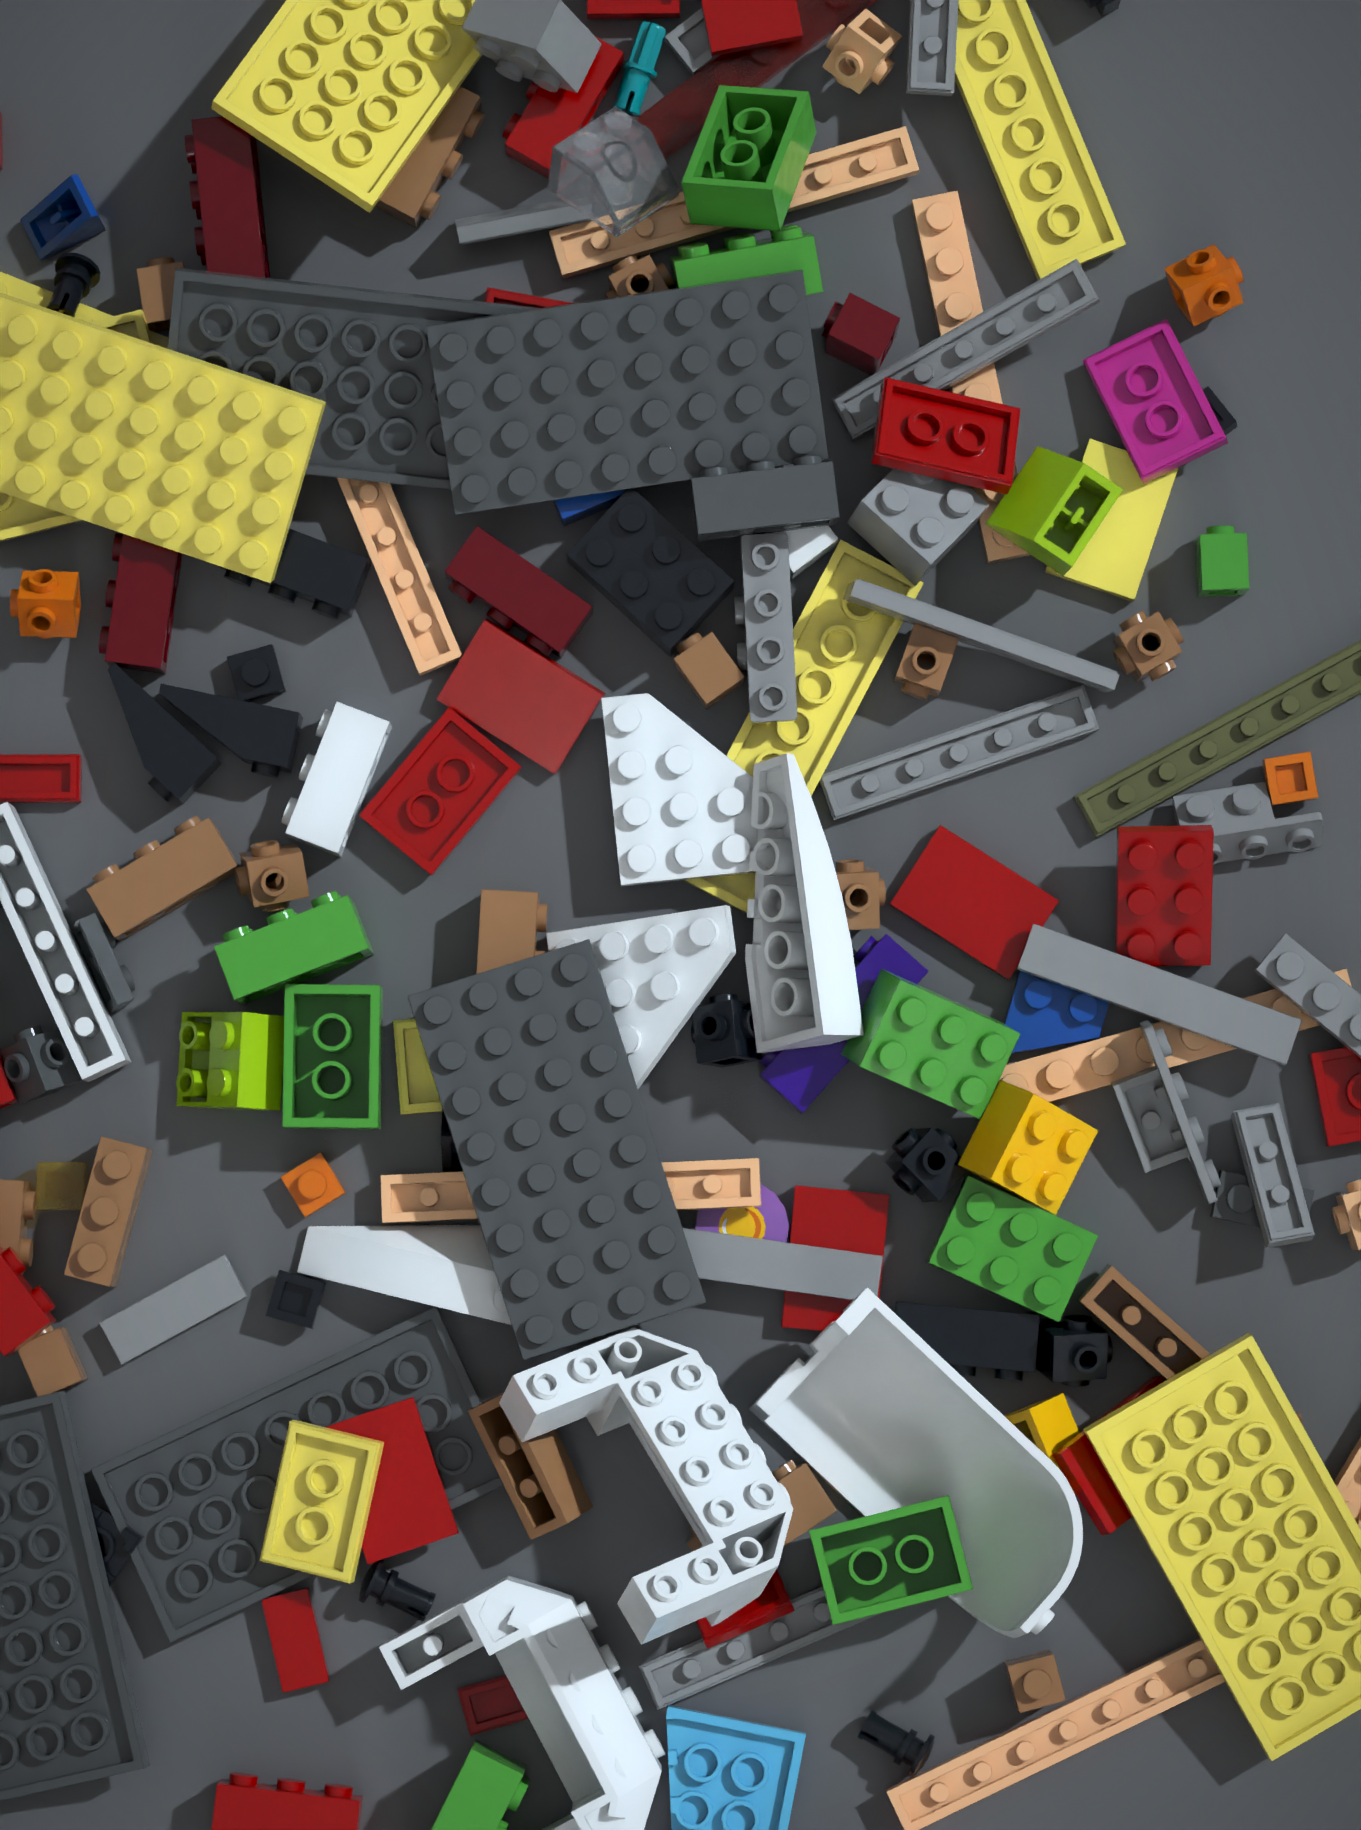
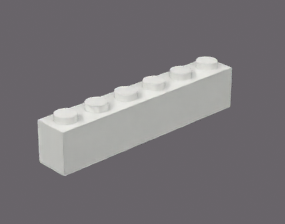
[0,802,131,1082]

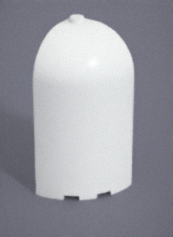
[749,1287,1083,1638]

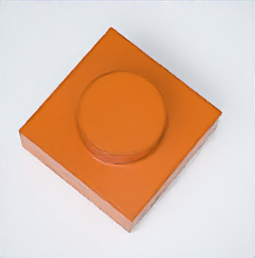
[1262,751,1318,807]
[281,1152,346,1218]

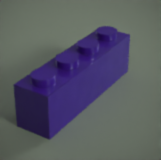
[759,934,928,1114]

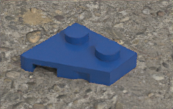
[1004,970,1109,1054]

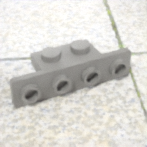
[734,533,797,723]
[1172,782,1323,865]
[1111,1020,1221,1204]

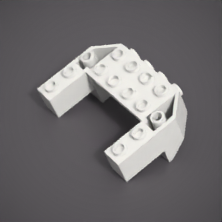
[499,1327,794,1645]
[379,1575,665,1830]

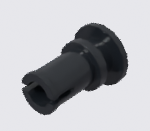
[46,253,101,317]
[359,1559,436,1622]
[858,1710,935,1778]

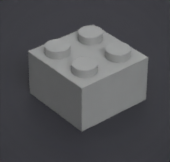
[462,0,602,93]
[847,469,989,586]

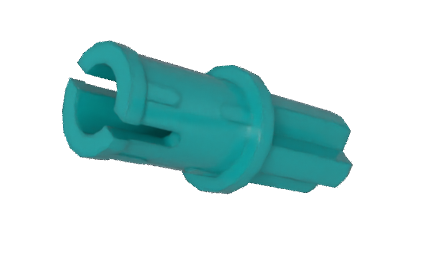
[611,21,666,117]

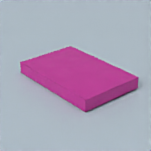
[1082,319,1228,484]

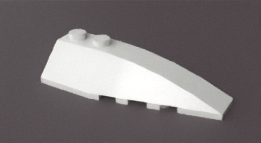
[745,753,864,1053]
[297,1225,511,1325]

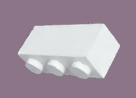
[281,702,392,857]

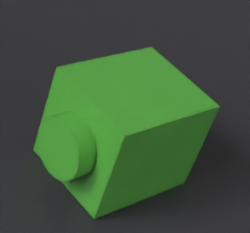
[1195,526,1250,597]

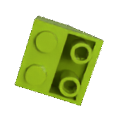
[985,446,1123,576]
[176,1012,284,1111]

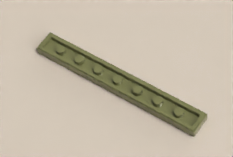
[1073,639,1361,838]

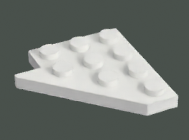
[601,693,757,887]
[546,905,736,1089]

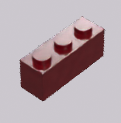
[444,526,593,658]
[99,533,183,674]

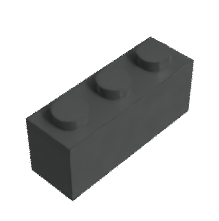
[691,456,840,542]

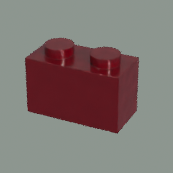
[822,293,900,376]

